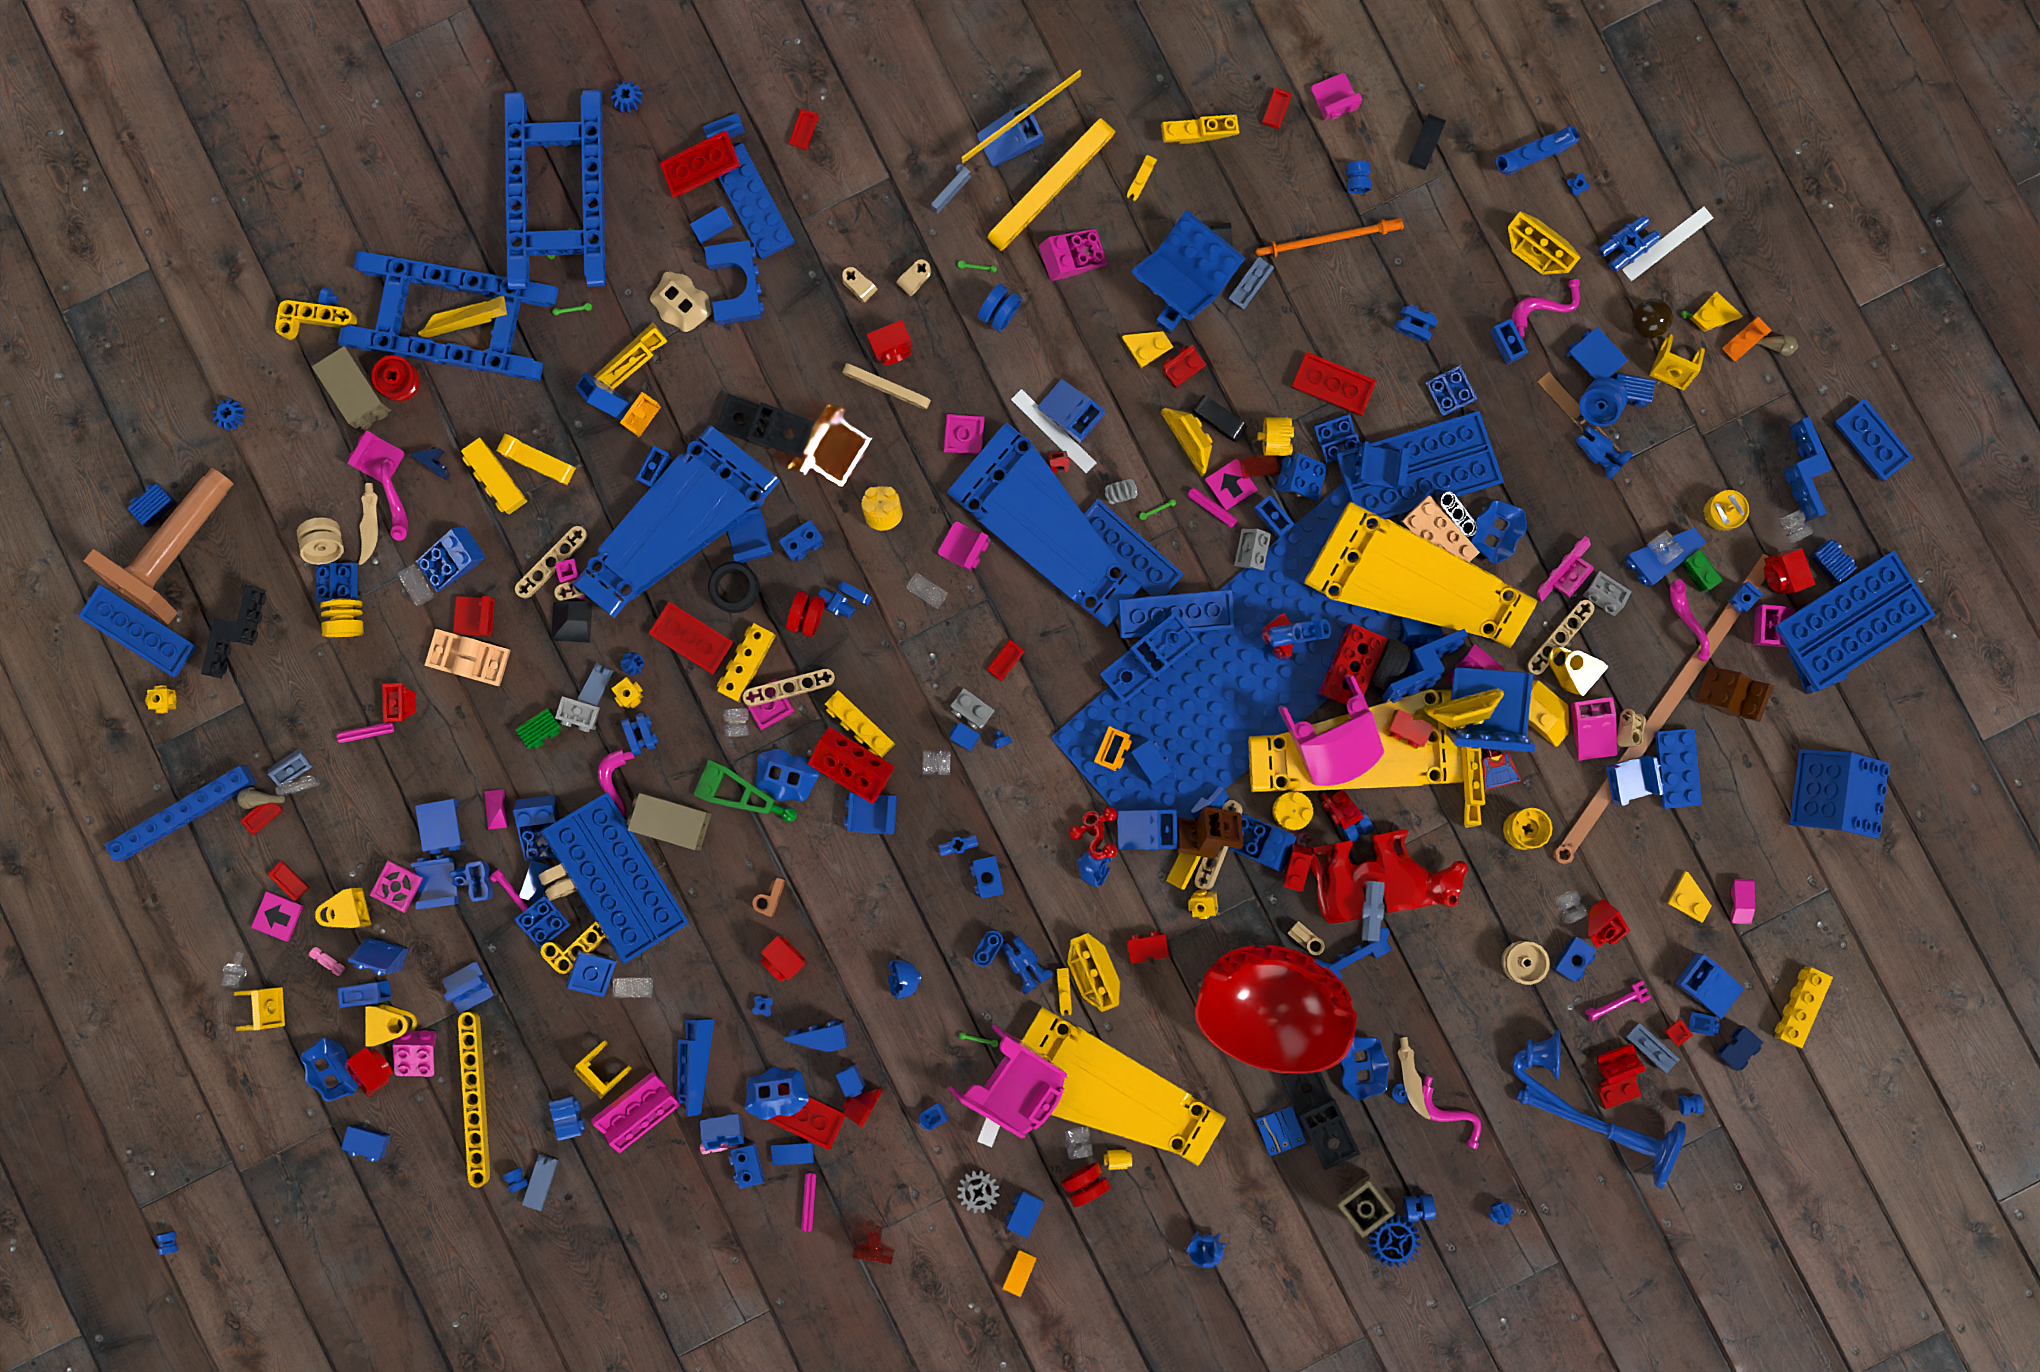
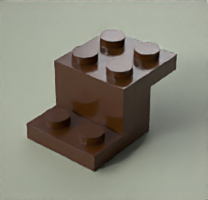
[1696,666,1774,722]
[1177,807,1244,859]

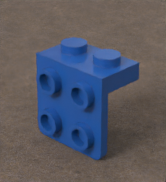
[1276,453,1327,501]

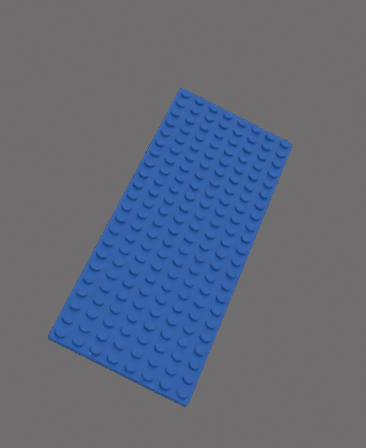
[1052,482,1409,852]

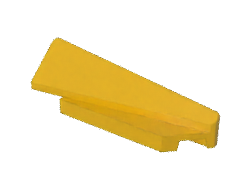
[418,296,507,338]
[593,323,667,389]
[1461,747,1485,828]

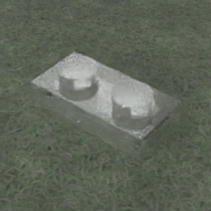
[397,564,434,607]
[906,572,948,610]
[275,775,320,796]
[613,977,653,998]

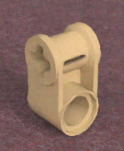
[896,259,931,296]
[842,267,878,303]
[1617,709,1646,747]

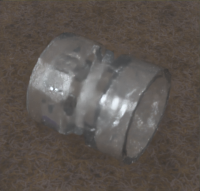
[1778,509,1814,544]
[1647,529,1684,566]
[723,708,750,737]
[923,750,951,775]
[1553,889,1588,924]
[1064,1126,1093,1159]

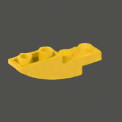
[1161,115,1239,144]

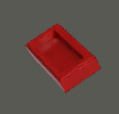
[1262,87,1292,130]
[788,108,819,151]
[986,640,1025,681]
[240,803,283,835]
[267,861,310,901]

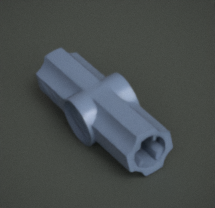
[1362,881,1384,941]

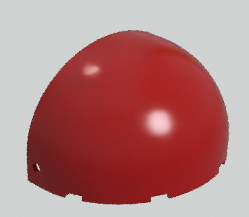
[1195,945,1357,1074]

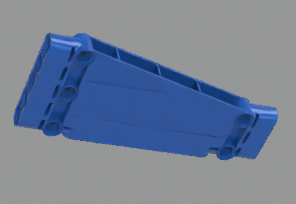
[947,423,1143,628]
[573,425,780,618]

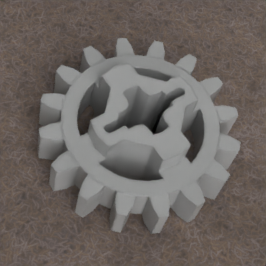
[957,1170,999,1213]

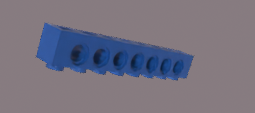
[105,765,257,862]

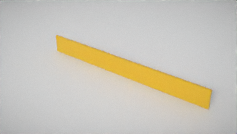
[961,70,1081,163]

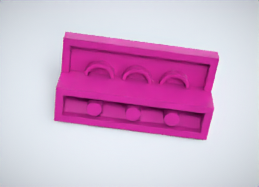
[591,1071,681,1153]

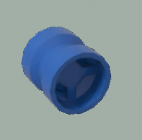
[1678,1094,1704,1115]
[503,1167,529,1194]
[155,1231,179,1255]

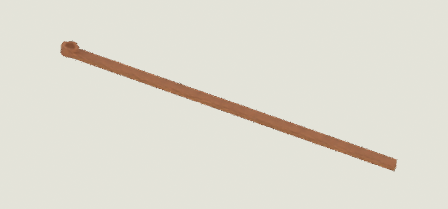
[1553,553,1769,864]

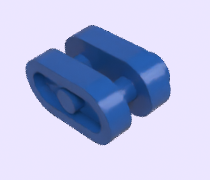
[1394,304,1438,343]
[621,712,659,756]
[973,930,1003,967]

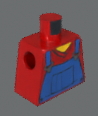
[1482,748,1521,790]

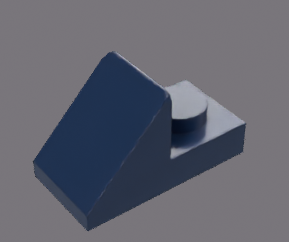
[411,448,451,481]

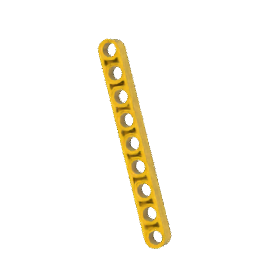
[987,118,1115,251]
[458,1011,490,1187]

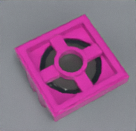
[370,860,423,913]

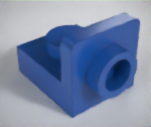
[1688,1012,1720,1036]

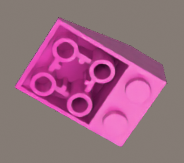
[1039,229,1108,281]
[1569,697,1617,761]

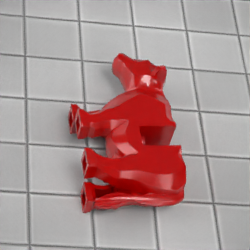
[1310,829,1468,924]

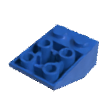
[976,103,1044,168]
[1037,379,1106,444]
[416,526,486,592]
[513,795,559,861]
[1117,810,1177,850]
[1228,813,1297,873]
[348,937,409,975]
[1674,953,1744,1019]
[784,1019,849,1052]

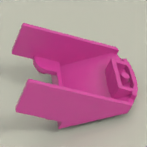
[1278,674,1385,786]
[948,1024,1067,1139]

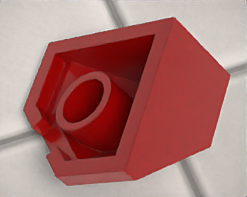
[1588,899,1630,947]
[842,1087,883,1127]

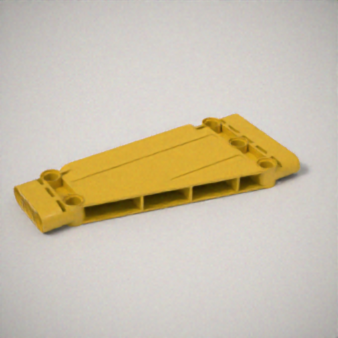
[1304,501,1537,648]
[1248,689,1463,792]
[1022,1006,1226,1166]

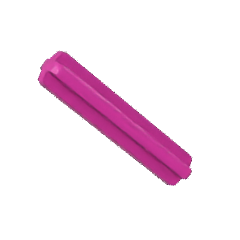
[1188,488,1237,528]
[337,722,394,743]
[801,1172,816,1232]

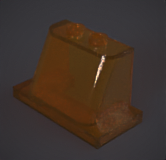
[789,404,871,487]

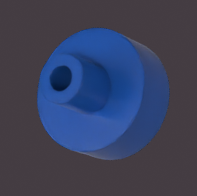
[318,287,339,306]
[992,730,1012,749]
[1391,1083,1409,1103]

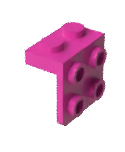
[1311,73,1363,121]
[347,430,405,483]
[938,522,990,572]
[393,1030,437,1077]

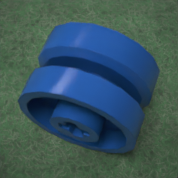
[977,283,1023,333]
[1579,377,1628,427]

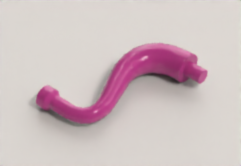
[1512,279,1580,338]
[381,458,408,541]
[1670,579,1710,661]
[597,749,634,818]
[1422,1075,1481,1149]

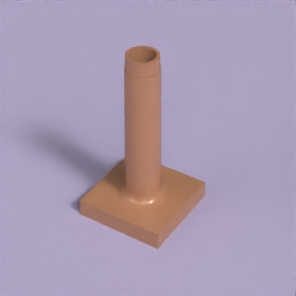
[84,468,234,625]

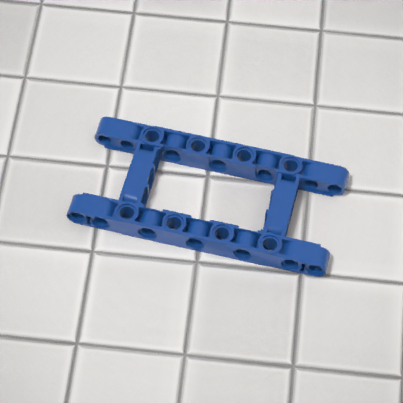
[505,89,606,290]
[338,251,559,381]

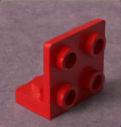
[453,596,495,637]

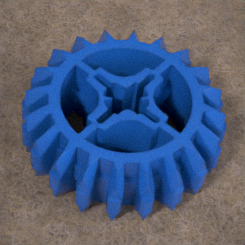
[1368,1214,1421,1268]

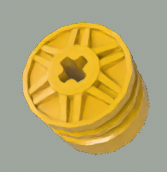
[320,598,364,637]
[1503,808,1552,850]

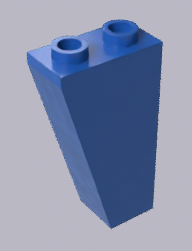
[1624,528,1707,587]

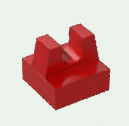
[1048,451,1069,474]
[1664,1019,1693,1047]

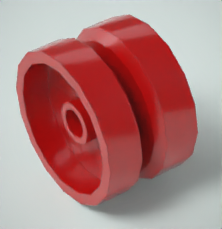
[372,355,420,402]
[786,590,825,638]
[1061,1162,1111,1208]

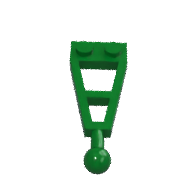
[694,760,797,823]

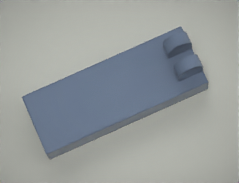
[931,164,971,214]
[1229,257,1274,310]
[577,663,614,707]
[1626,1023,1680,1074]
[522,1153,559,1211]

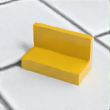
[1166,853,1201,890]

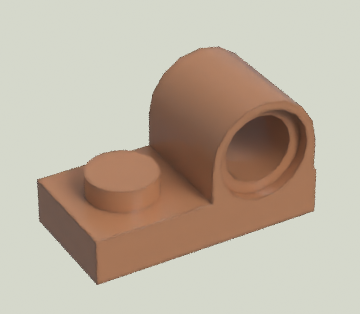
[752,877,786,917]

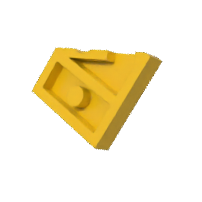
[1690,291,1743,332]
[1122,331,1173,368]
[1666,871,1712,923]

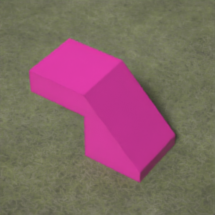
[555,559,587,601]
[1730,879,1755,924]

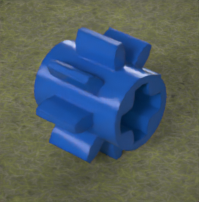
[620,651,645,676]
[1488,1201,1514,1225]

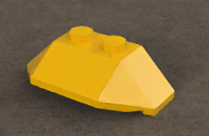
[1508,211,1581,275]
[1161,408,1212,477]
[1528,680,1569,747]
[1423,688,1504,730]
[1067,933,1120,1012]

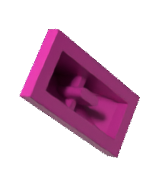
[484,789,508,830]

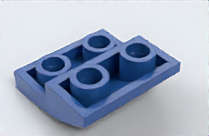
[1426,366,1478,416]
[1313,413,1361,463]
[316,562,358,602]
[514,895,571,949]

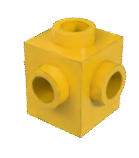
[611,677,644,708]
[145,686,177,713]
[1188,890,1219,919]

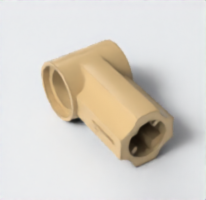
[1287,921,1324,955]

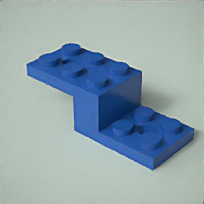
[1784,417,1832,522]
[1100,611,1200,704]
[1382,628,1468,704]

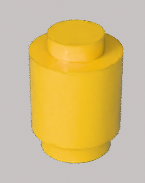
[1103,1149,1132,1170]

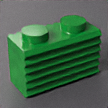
[1680,549,1723,593]
[515,708,563,750]

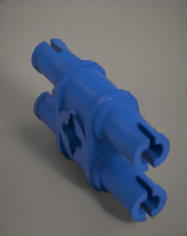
[1597,215,1661,272]

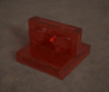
[852,1226,895,1265]

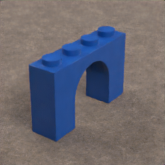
[704,240,765,325]

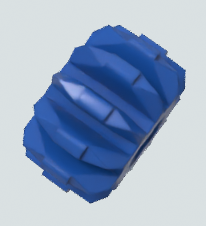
[610,80,643,114]
[211,398,247,431]

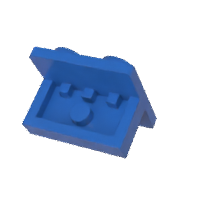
[442,962,494,1013]

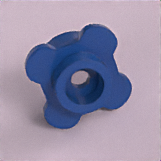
[1567,174,1590,196]
[450,868,470,886]
[752,996,773,1017]

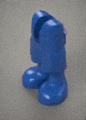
[1575,426,1633,480]
[1002,935,1054,995]

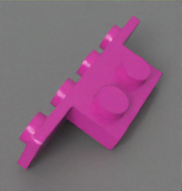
[1537,536,1594,602]

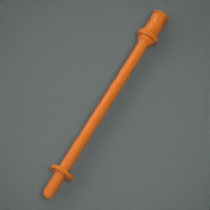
[1255,217,1403,258]

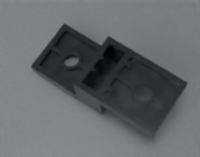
[715,394,815,459]
[201,584,267,679]
[1280,1071,1360,1170]

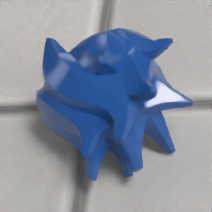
[1184,1231,1227,1268]

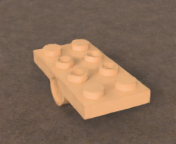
[1400,496,1480,562]
[425,629,511,687]

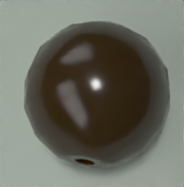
[1632,298,1673,338]

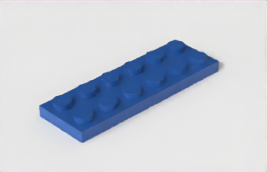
[718,143,795,260]
[1084,499,1184,596]
[78,584,197,678]
[1118,589,1234,638]

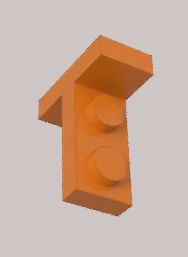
[1722,316,1772,362]

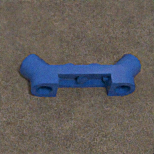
[1495,125,1579,175]
[1268,619,1331,647]
[1314,926,1392,979]

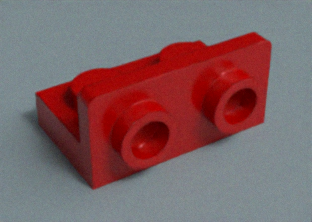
[1162,345,1206,388]
[1321,789,1364,829]
[1596,1043,1645,1085]
[1595,1075,1642,1109]

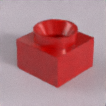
[867,320,913,366]
[1764,548,1815,594]
[760,935,808,982]
[344,1047,393,1098]

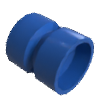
[1346,161,1372,194]
[1338,809,1374,843]
[1403,1194,1436,1222]

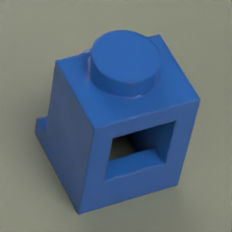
[1156,304,1183,335]
[1728,581,1763,613]

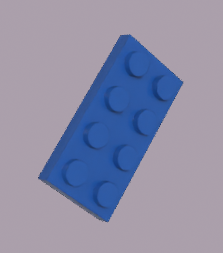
[1833,398,1914,482]
[1655,728,1702,809]

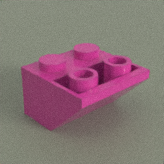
[1753,605,1794,648]
[1446,644,1504,683]

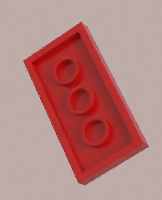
[660,130,741,198]
[1291,352,1377,417]
[648,602,734,675]
[765,1083,846,1150]

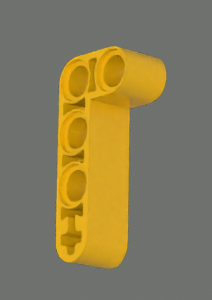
[275,300,357,340]
[496,434,576,486]
[541,921,606,974]

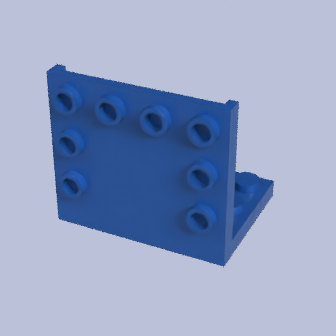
[1131,210,1246,321]
[1447,667,1536,752]
[1790,749,1889,839]

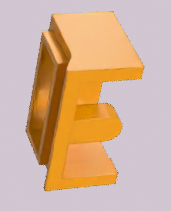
[620,392,661,437]
[1094,726,1132,771]

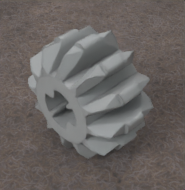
[1105,479,1138,504]

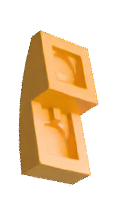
[1002,1250,1037,1297]

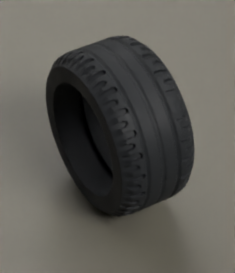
[708,562,760,613]
[1370,639,1412,691]

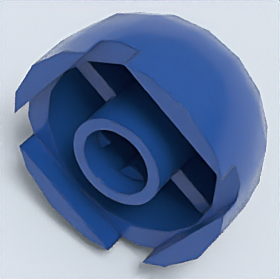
[1077,848,1112,888]
[888,960,921,999]

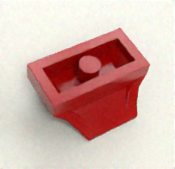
[382,683,416,723]

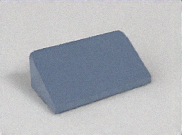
[268,748,312,788]

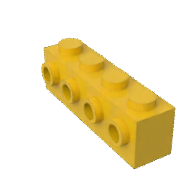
[461,437,528,515]
[717,623,776,703]
[825,691,895,758]
[1774,966,1833,1048]

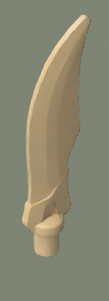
[359,483,378,565]
[1398,1037,1431,1119]

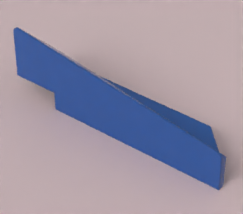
[677,1019,714,1116]

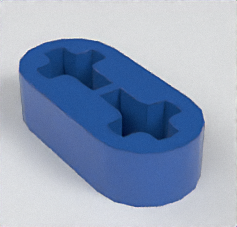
[836,581,872,606]

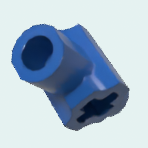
[818,588,855,619]
[938,834,979,856]

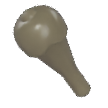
[1756,334,1798,356]
[237,787,285,809]

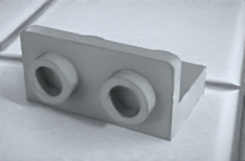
[1234,529,1271,570]
[1583,571,1632,616]
[950,688,995,730]
[555,696,600,732]

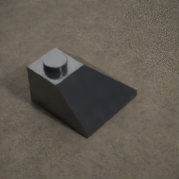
[551,601,592,643]

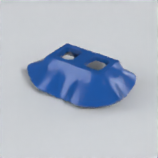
[1470,500,1527,564]
[755,749,819,802]
[1339,1036,1390,1101]
[300,1038,358,1101]
[744,1067,809,1120]

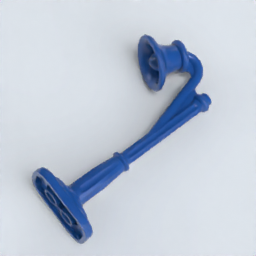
[1512,1030,1686,1189]

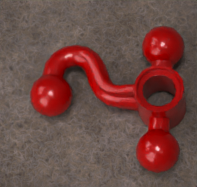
[1069,807,1118,859]

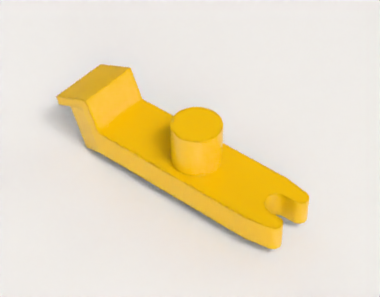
[1127,155,1157,201]
[1057,968,1072,1016]

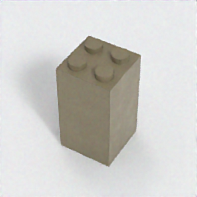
[312,346,392,431]
[627,793,712,850]
[1338,1173,1395,1238]

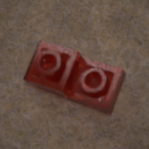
[1239,455,1280,479]

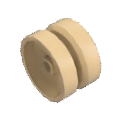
[297,517,344,565]
[538,864,577,901]
[1501,941,1550,985]

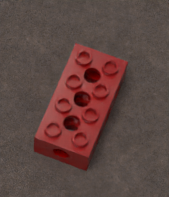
[1318,623,1388,707]
[808,727,895,804]

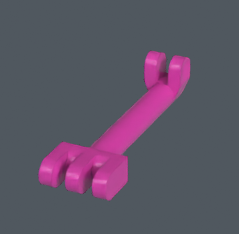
[489,869,529,912]
[1585,980,1651,1022]

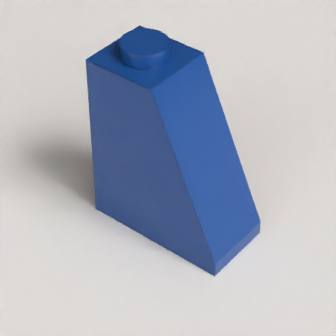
[575,372,633,420]

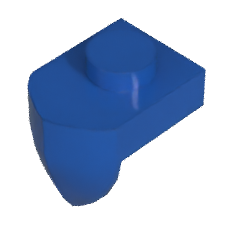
[918,1102,949,1130]

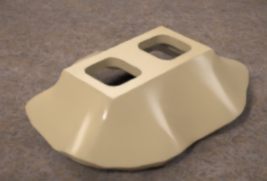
[650,272,711,332]

